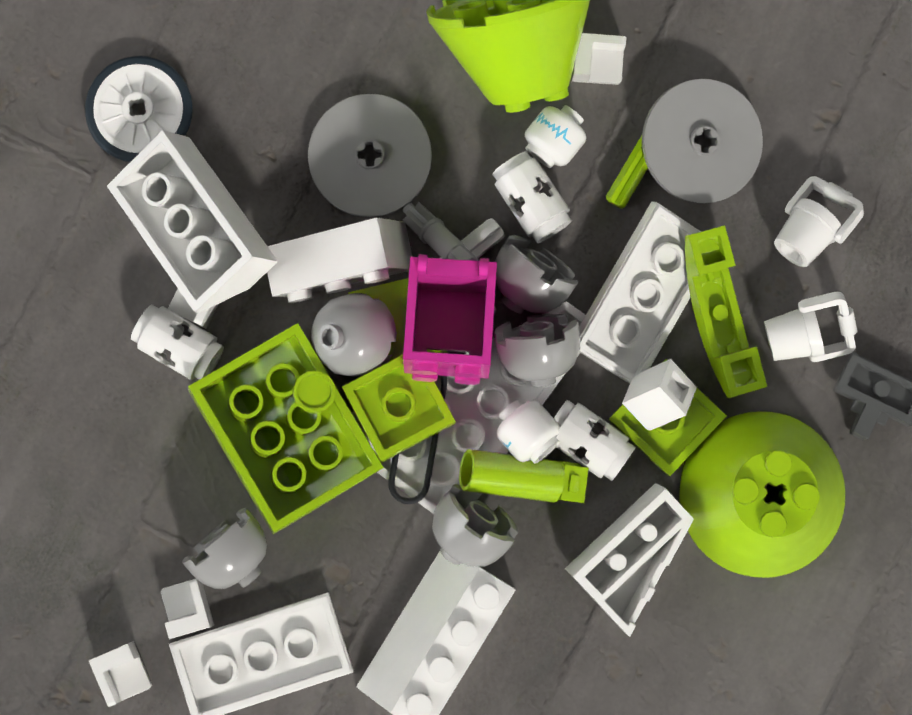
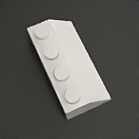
[107,130,278,313]
[356,551,516,715]

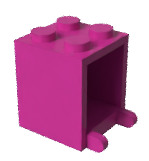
[403,254,497,385]

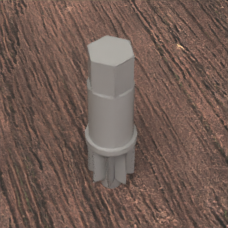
[403,202,479,261]

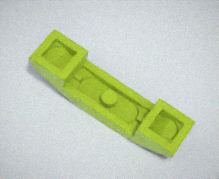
[685,225,767,398]

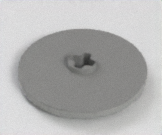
[642,79,763,203]
[308,94,432,217]

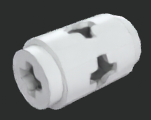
[492,151,572,243]
[131,304,224,380]
[554,400,636,481]

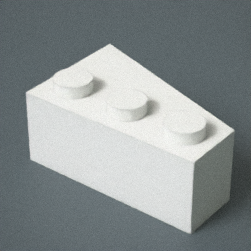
[267,218,413,303]
[565,483,694,637]

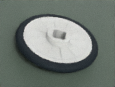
[85,56,193,162]

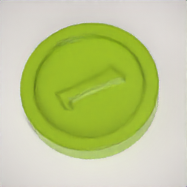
[293,371,336,413]

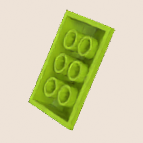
[188,323,384,535]

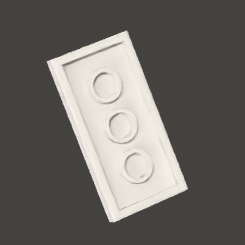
[579,201,701,384]
[169,592,354,715]

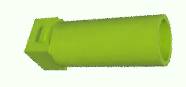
[459,449,589,503]

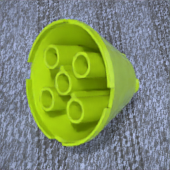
[426,0,590,113]
[679,411,845,578]

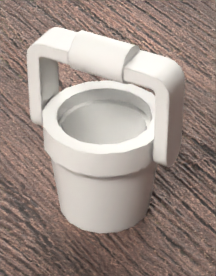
[774,176,864,267]
[764,292,857,362]

